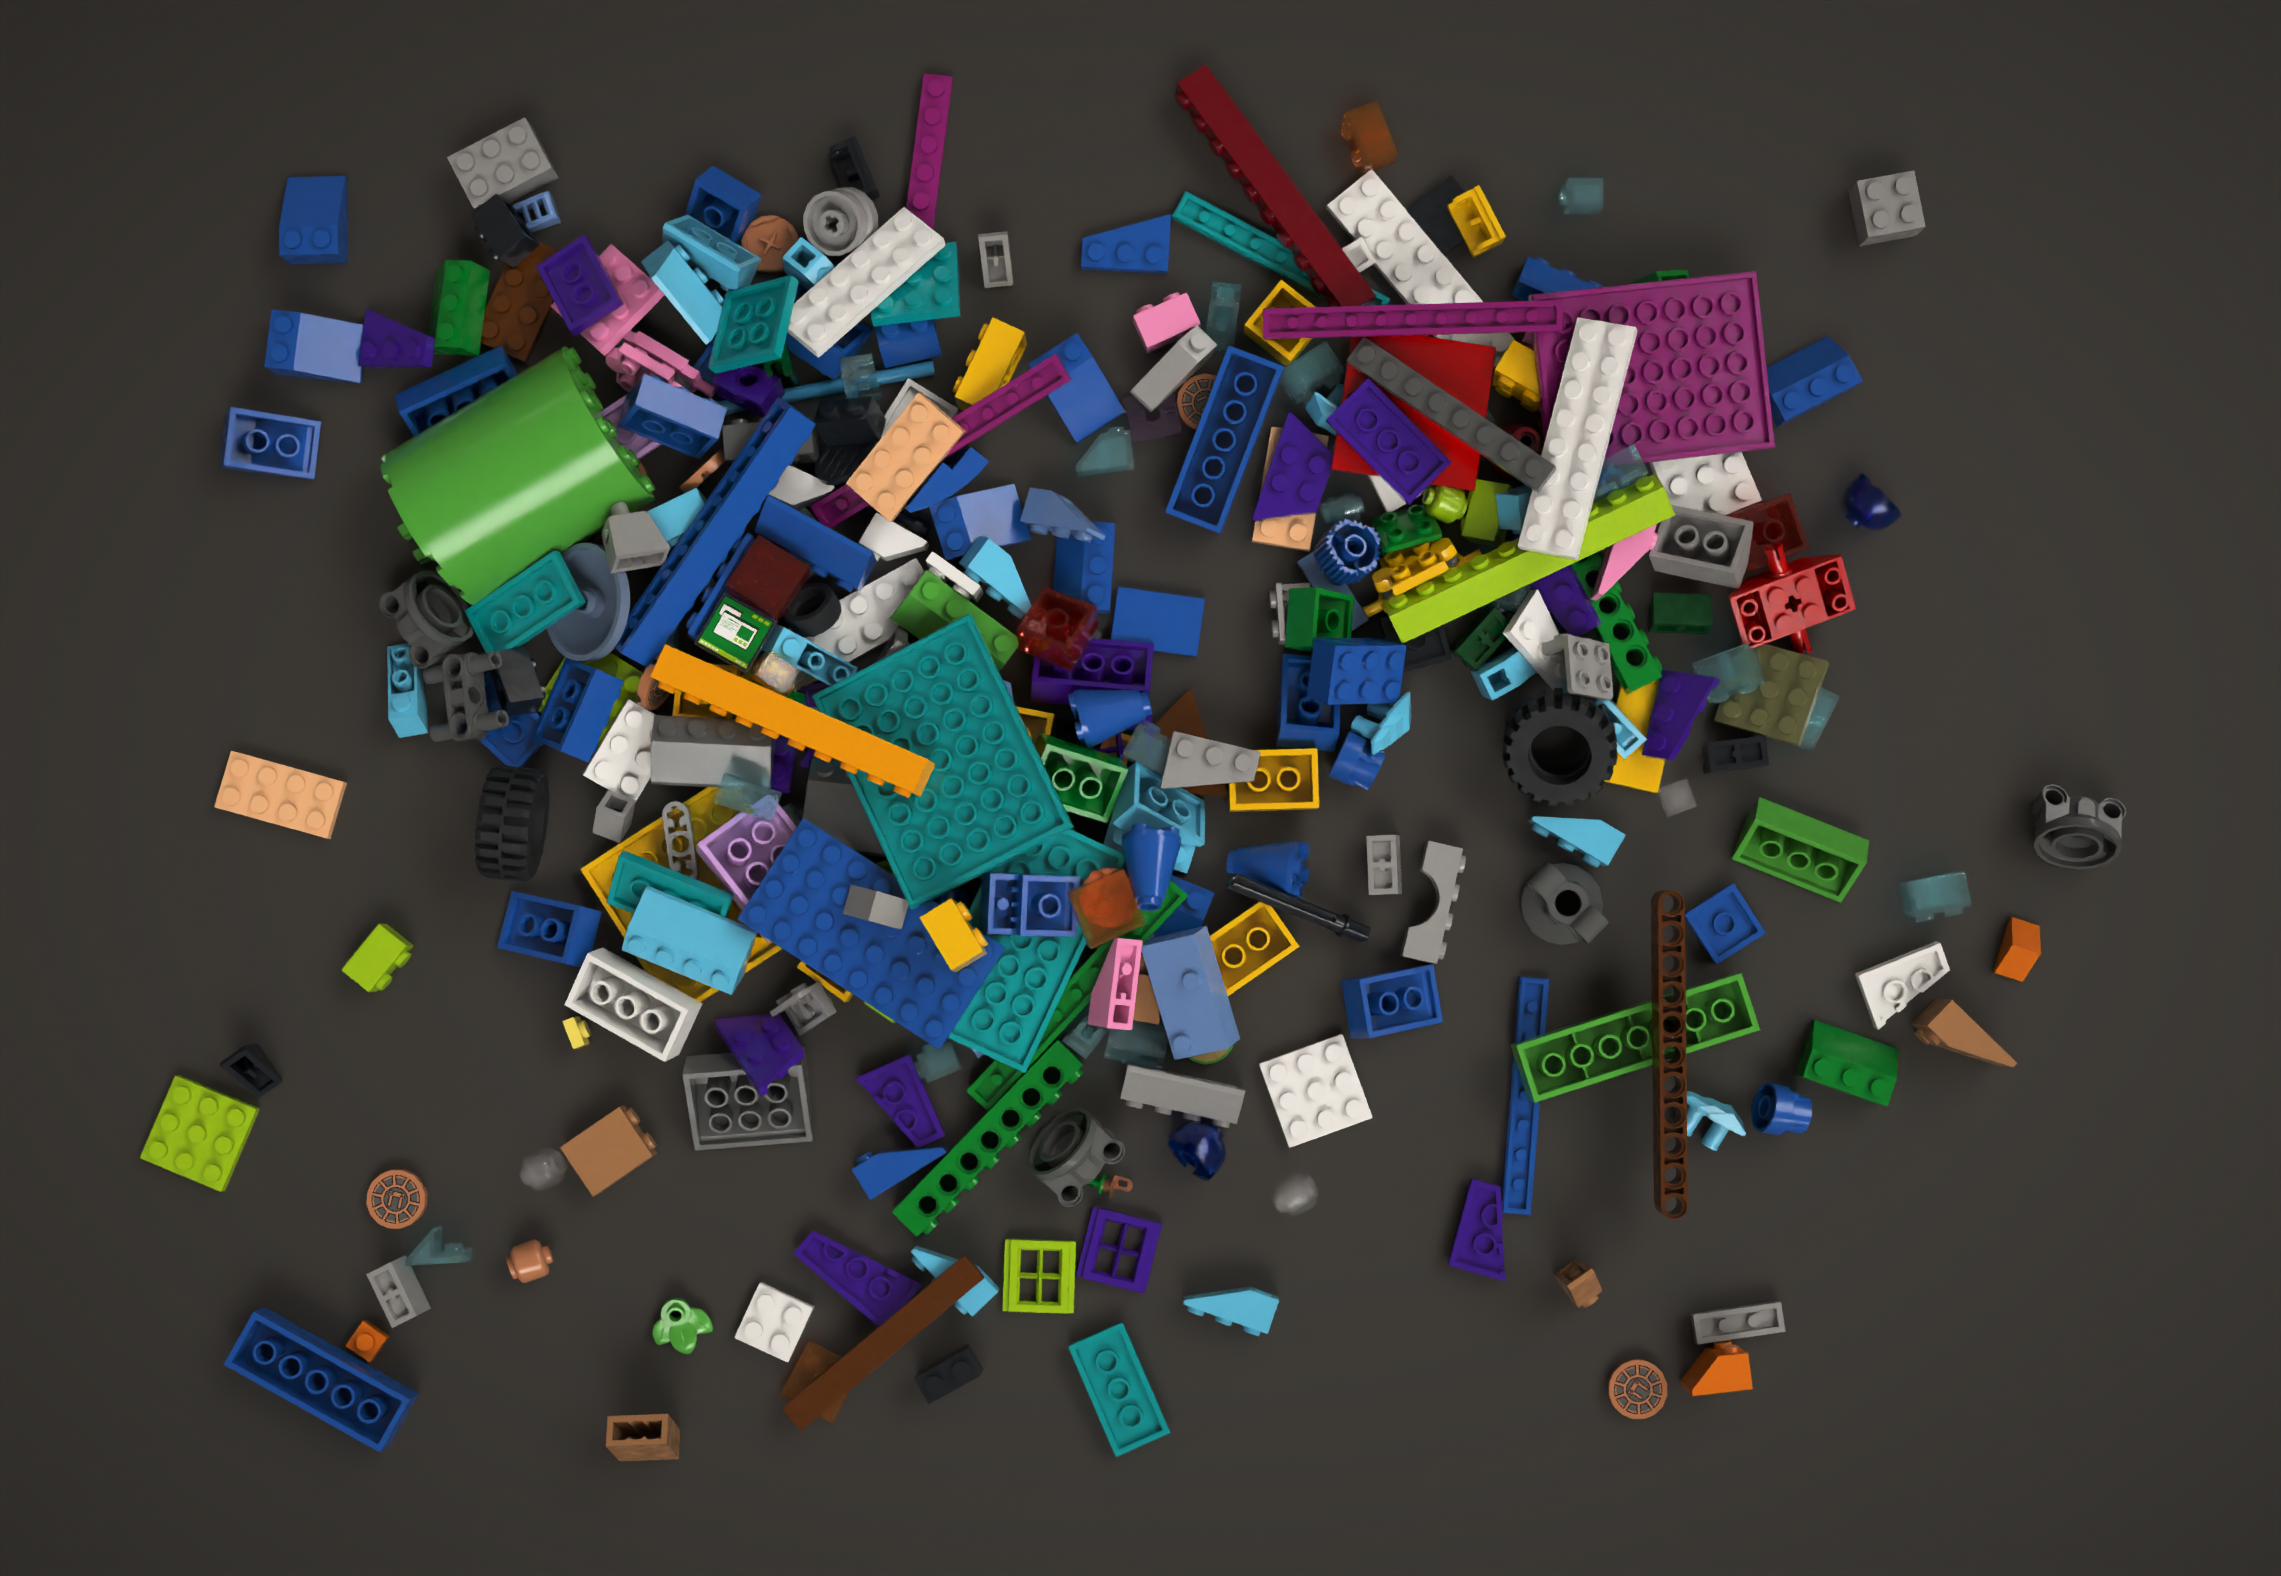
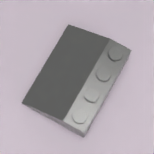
[803,758,886,857]
[682,1047,813,1151]

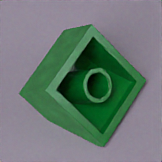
[1285,587,1354,652]

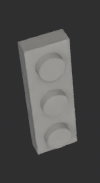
[1690,1300,1786,1345]

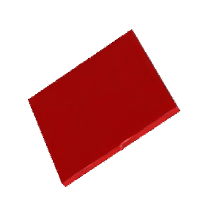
[1331,335,1496,491]

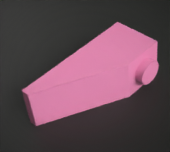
[1590,524,1658,601]
[1088,938,1143,1030]

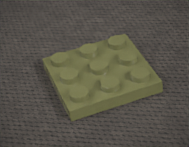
[1714,643,1829,747]

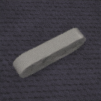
[662,801,700,880]

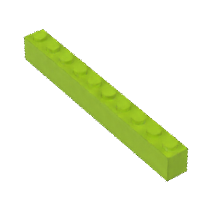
[1383,474,1675,644]

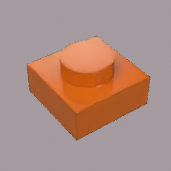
[346,1320,390,1363]

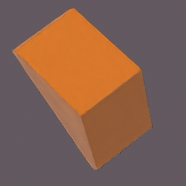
[1993,917,2041,982]

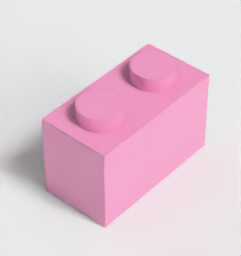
[1133,292,1201,354]

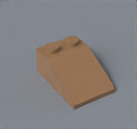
[1911,999,2017,1068]

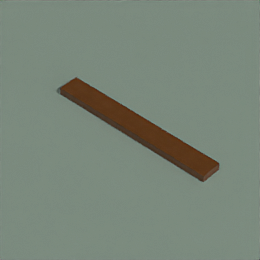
[782,1254,985,1432]

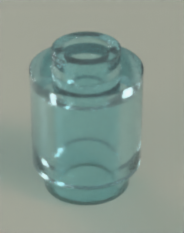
[1319,491,1365,526]

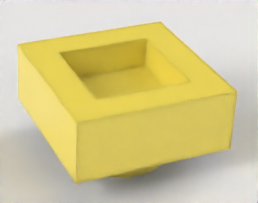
[562,1016,591,1049]

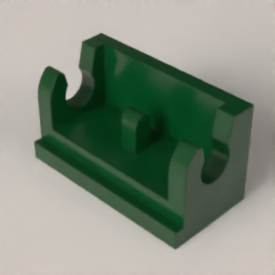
[763,343,800,387]
[1648,593,1713,634]
[1449,607,1510,671]

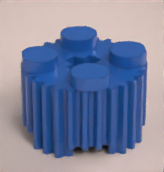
[1314,518,1381,586]

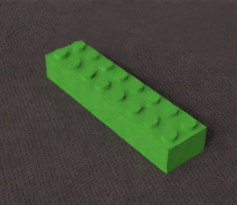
[1510,973,1760,1103]

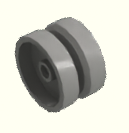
[803,187,878,256]

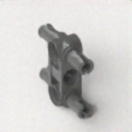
[423,651,509,742]

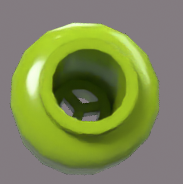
[1422,485,1468,523]

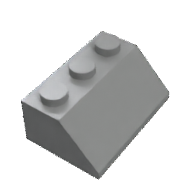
[1649,505,1754,589]

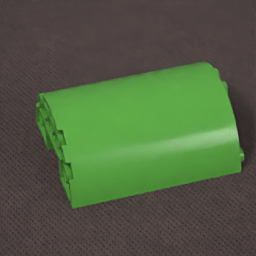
[380,347,656,605]

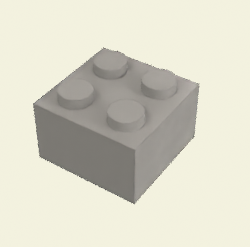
[1848,170,1926,246]

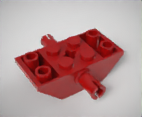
[1728,542,1856,655]

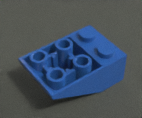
[875,319,942,368]

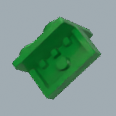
[1372,504,1443,558]

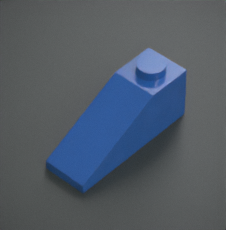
[851,1145,948,1200]

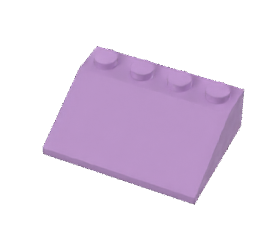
[695,792,797,944]

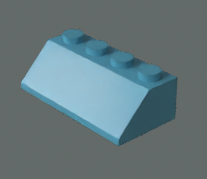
[621,886,757,995]

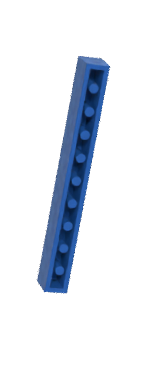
[615,397,816,667]

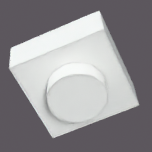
[1342,236,1377,273]

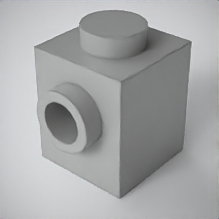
[592,790,636,843]

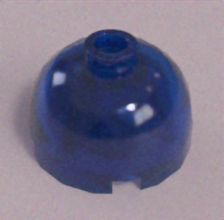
[1844,473,1903,531]
[1168,1122,1226,1181]

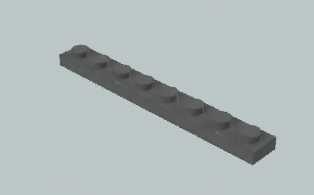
[1346,337,1556,493]

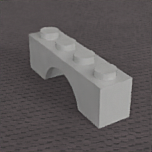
[1400,841,1466,964]

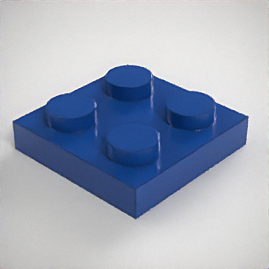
[1685,883,1766,965]

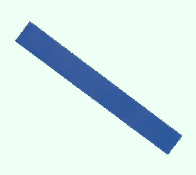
[1501,976,1549,1215]

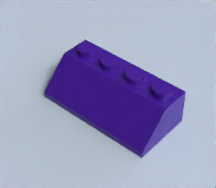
[1031,634,1154,705]

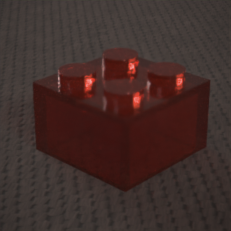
[1727,493,1810,571]
[726,535,810,623]
[1017,586,1098,671]

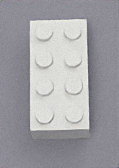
[565,948,703,1062]

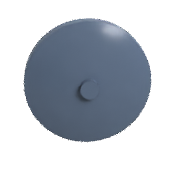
[547,543,630,662]

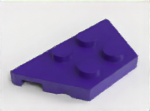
[1252,413,1333,522]
[714,1014,804,1096]

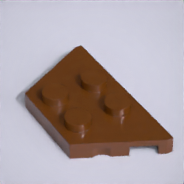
[1153,690,1229,798]

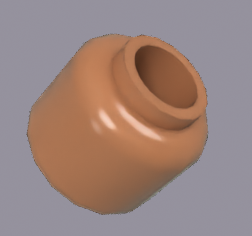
[506,1239,554,1283]

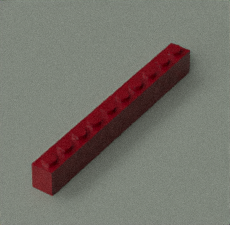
[1175,64,1376,307]

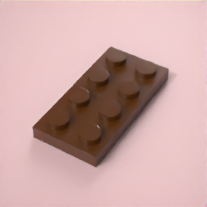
[481,242,559,364]

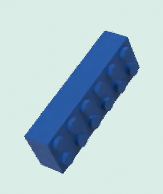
[1165,345,1284,534]
[223,1307,420,1453]

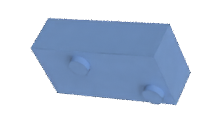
[1142,926,1240,1060]

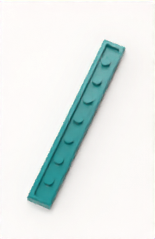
[1172,191,1390,306]

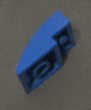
[904,445,989,512]
[980,872,1080,937]

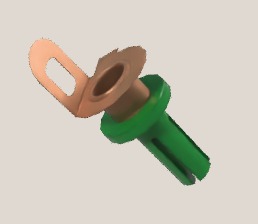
[1086,1174,1133,1199]

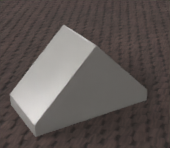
[978,231,1013,288]
[843,885,909,930]

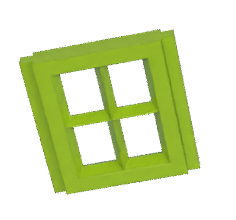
[1003,1239,1076,1314]

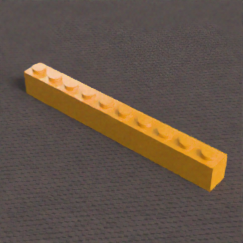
[650,644,935,798]

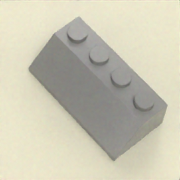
[1120,1062,1245,1128]

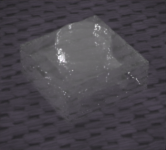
[1658,779,1697,817]

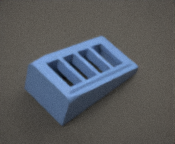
[513,191,561,233]

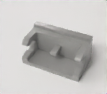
[1366,835,1402,895]
[366,1255,431,1328]

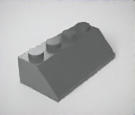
[651,715,776,790]

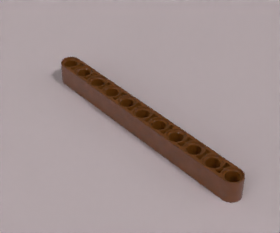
[1651,889,1688,1220]

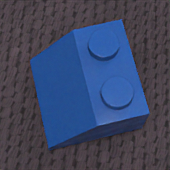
[684,166,762,244]

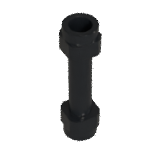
[865,505,931,539]

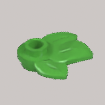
[653,1298,713,1355]

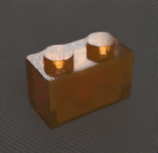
[1340,101,1398,175]

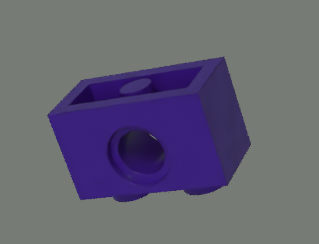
[712,364,785,418]

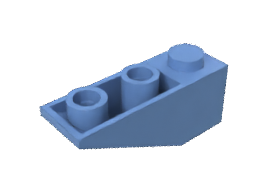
[1020,488,1105,543]

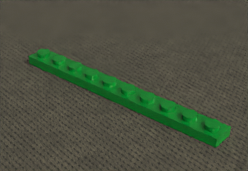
[966,879,1188,1111]

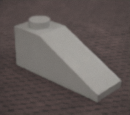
[1131,325,1217,412]

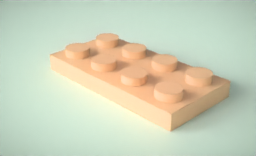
[846,392,966,522]
[1252,426,1329,552]
[214,751,347,839]

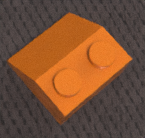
[1680,1340,1753,1396]

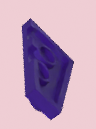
[358,308,435,368]
[1642,669,1720,761]
[855,1054,945,1148]
[1447,1178,1506,1282]

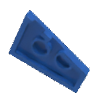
[1081,214,1171,274]

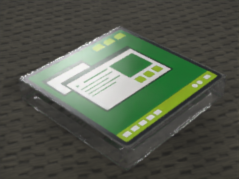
[694,593,777,674]

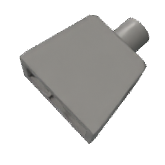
[602,502,670,574]

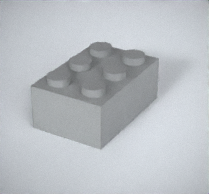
[447,117,559,211]

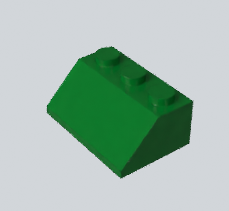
[428,260,490,356]
[1035,733,1129,823]
[1794,1020,1898,1107]

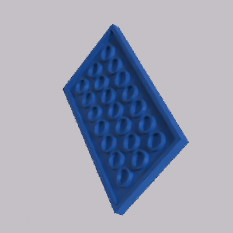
[738,818,1006,1050]

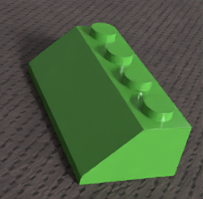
[890,570,1023,671]
[1732,797,1869,903]

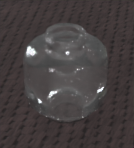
[520,1148,567,1191]
[1273,1173,1319,1217]

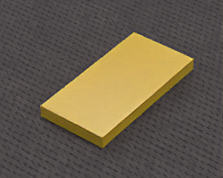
[1604,679,1665,793]

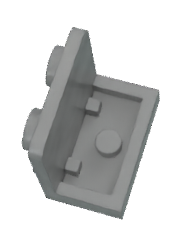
[1542,634,1613,701]

